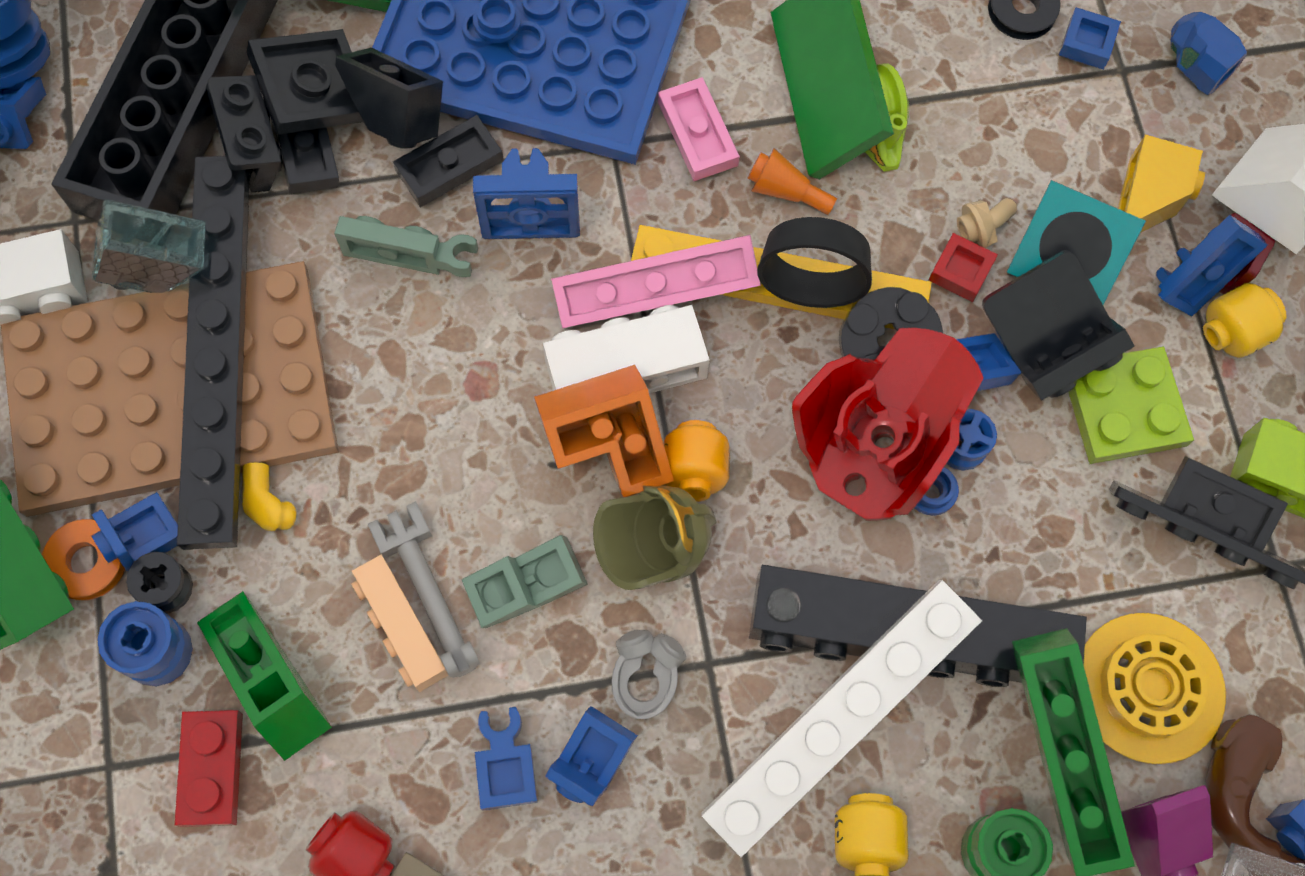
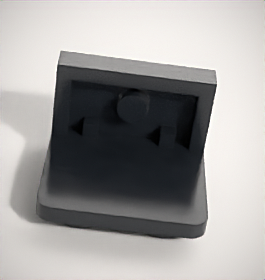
[982,251,1135,400]

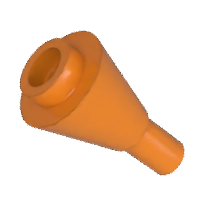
[747,148,837,215]

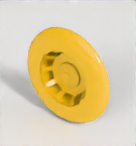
[1084,613,1226,764]

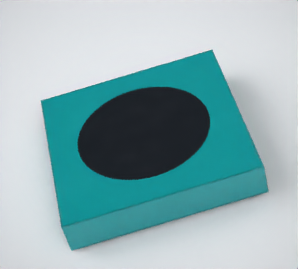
[1007,180,1146,305]

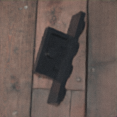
[1109,456,1305,589]

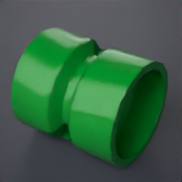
[961,808,1053,876]

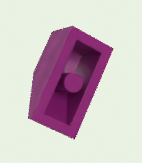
[1121,785,1213,876]

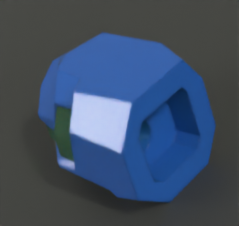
[1170,12,1247,95]

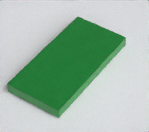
[770,0,894,180]

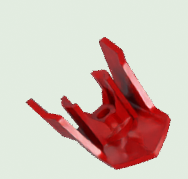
[792,328,984,521]

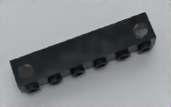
[749,564,1087,687]

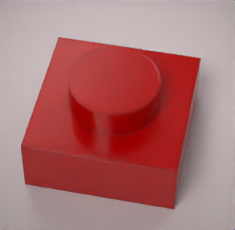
[928,233,998,302]

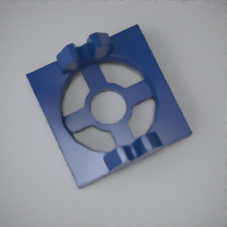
[473,148,580,239]

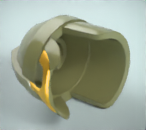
[593,486,717,590]

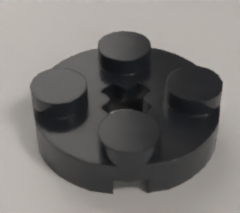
[839,287,943,360]

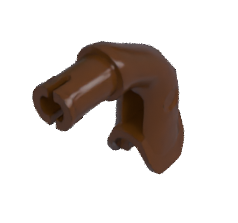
[1205,714,1305,876]

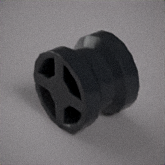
[126,552,193,614]

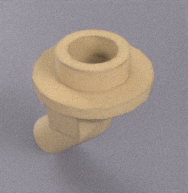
[957,198,1017,248]

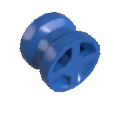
[946,409,997,471]

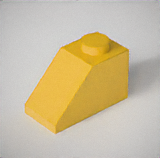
[1118,134,1205,233]

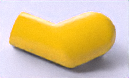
[242,462,296,531]

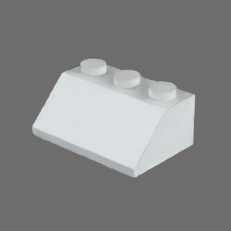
[1212,124,1305,254]

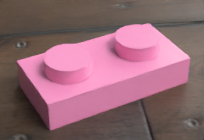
[658,77,740,181]

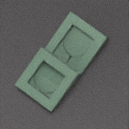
[461,535,588,628]

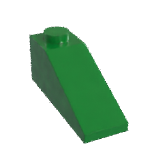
[197,591,332,761]

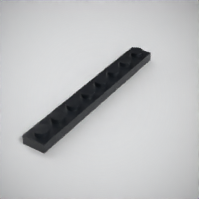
[177,156,250,550]

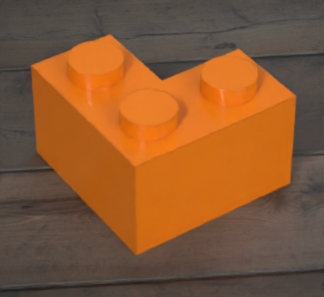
[534,364,674,497]

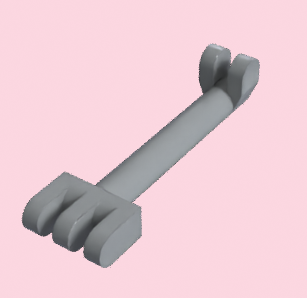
[368,501,480,677]

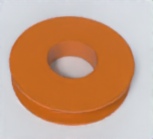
[42,519,125,601]

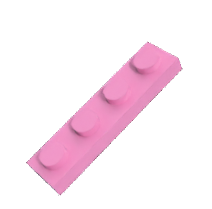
[551,235,761,328]

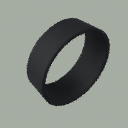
[757,217,872,308]

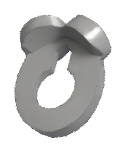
[612,630,686,719]

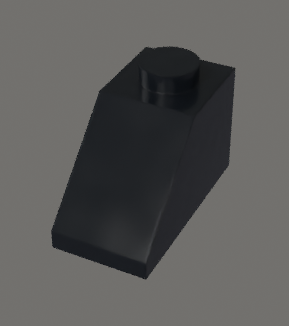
[335,47,443,149]

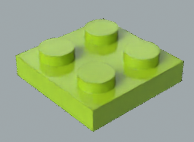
[1068,346,1194,464]

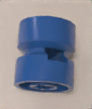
[97,601,193,687]

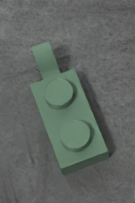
[334,216,478,277]

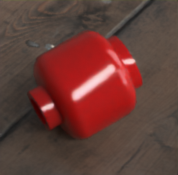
[306,811,394,876]

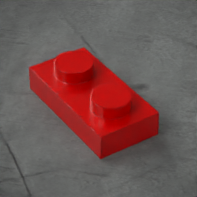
[174,710,243,827]

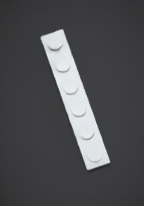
[702,580,982,857]

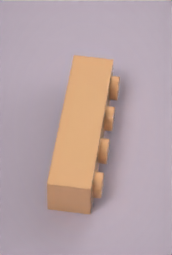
[351,554,449,692]

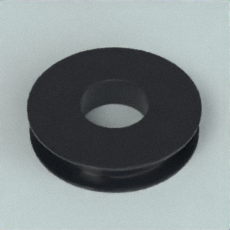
[988,0,1061,40]

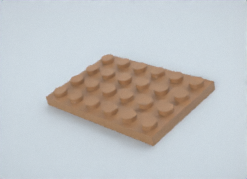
[1,261,339,517]

